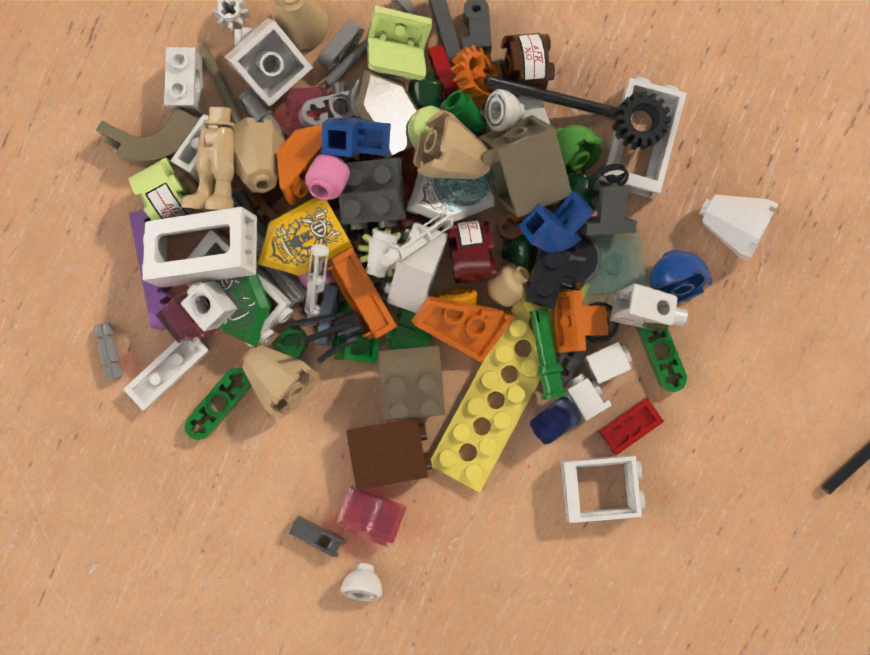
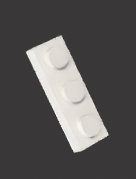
[123,329,211,411]

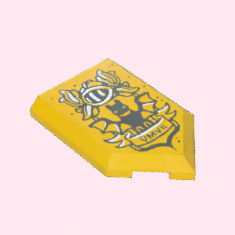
[258,197,353,276]

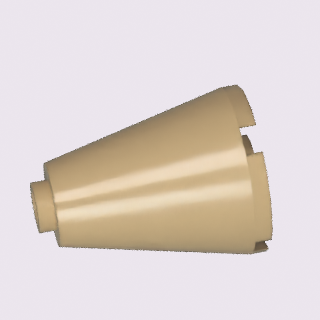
[272,0,328,51]

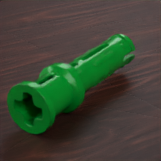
[529,308,568,400]

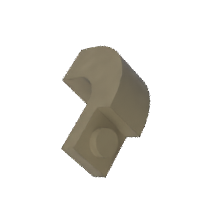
[96,107,200,168]

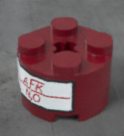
[447,220,497,284]

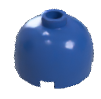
[649,250,712,303]

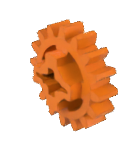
[451,45,503,110]

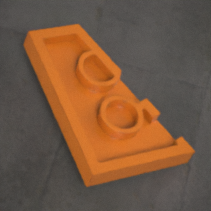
[411,296,516,363]

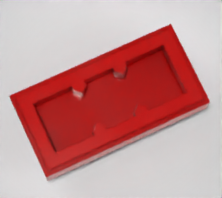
[598,397,664,455]

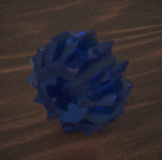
[529,397,581,444]

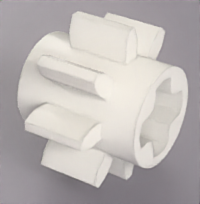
[212,0,251,34]

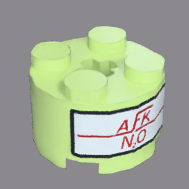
[128,158,193,221]

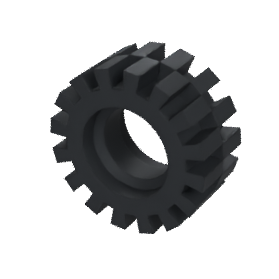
[612,91,671,150]

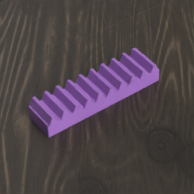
[129,210,179,330]

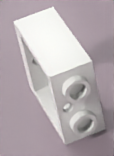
[560,454,645,523]

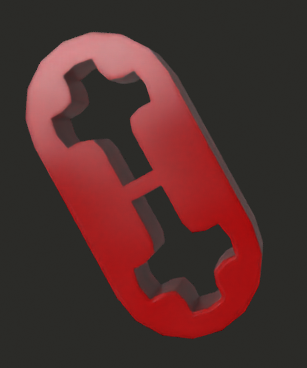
[427,44,459,100]

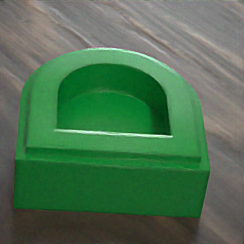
[272,328,309,359]

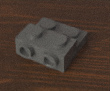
[339,158,406,230]

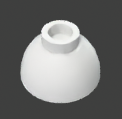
[485,89,525,132]
[340,563,382,601]

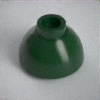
[502,234,537,272]

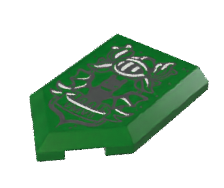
[202,272,271,347]

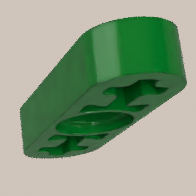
[636,327,687,392]
[185,368,252,440]

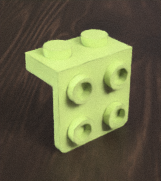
[367,6,432,80]

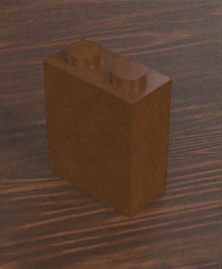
[346,418,433,490]

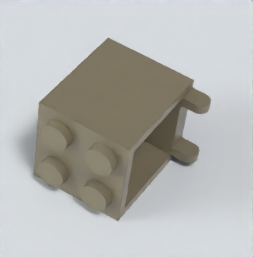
[479,115,572,217]

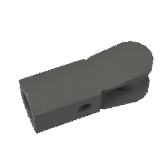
[289,516,346,558]

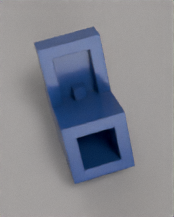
[321,118,391,157]
[519,190,594,253]

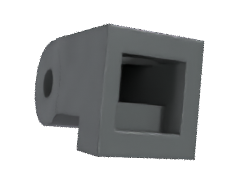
[462,0,492,55]

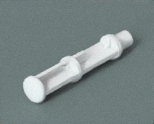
[380,212,453,267]
[304,244,329,326]

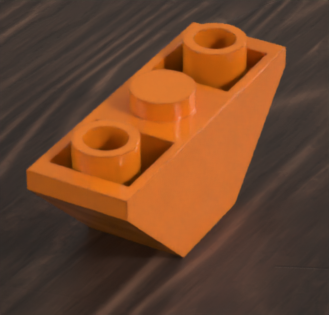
[276,124,322,206]

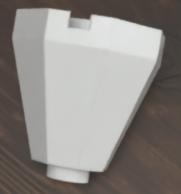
[699,195,778,261]

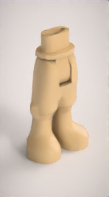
[181,107,234,212]

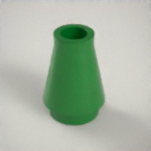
[444,90,486,133]

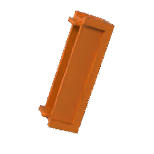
[324,247,397,340]

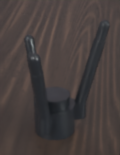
[287,310,363,363]

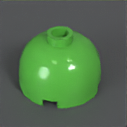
[556,124,604,178]

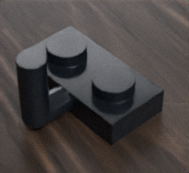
[525,250,587,310]

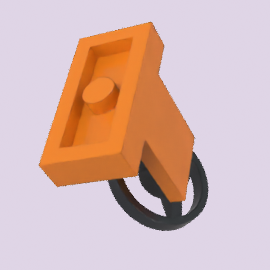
[552,290,619,353]

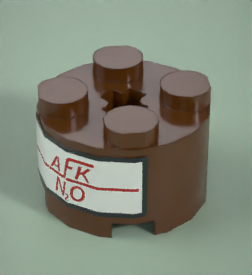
[500,33,555,95]

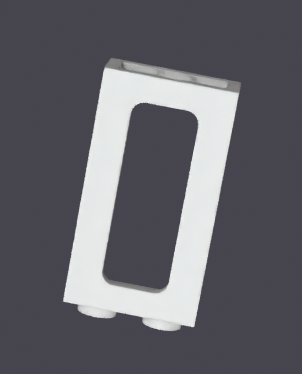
[599,77,687,199]
[142,206,257,288]
[186,229,295,347]

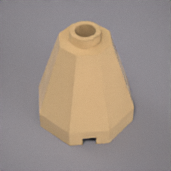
[413,109,492,179]
[233,117,286,193]
[242,345,319,419]

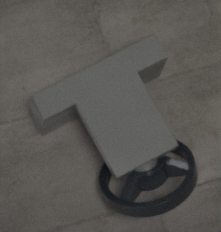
[577,163,637,236]

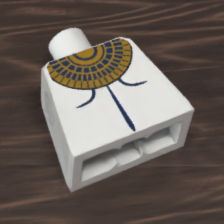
[610,284,688,331]

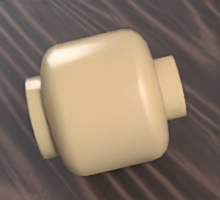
[487,263,531,307]

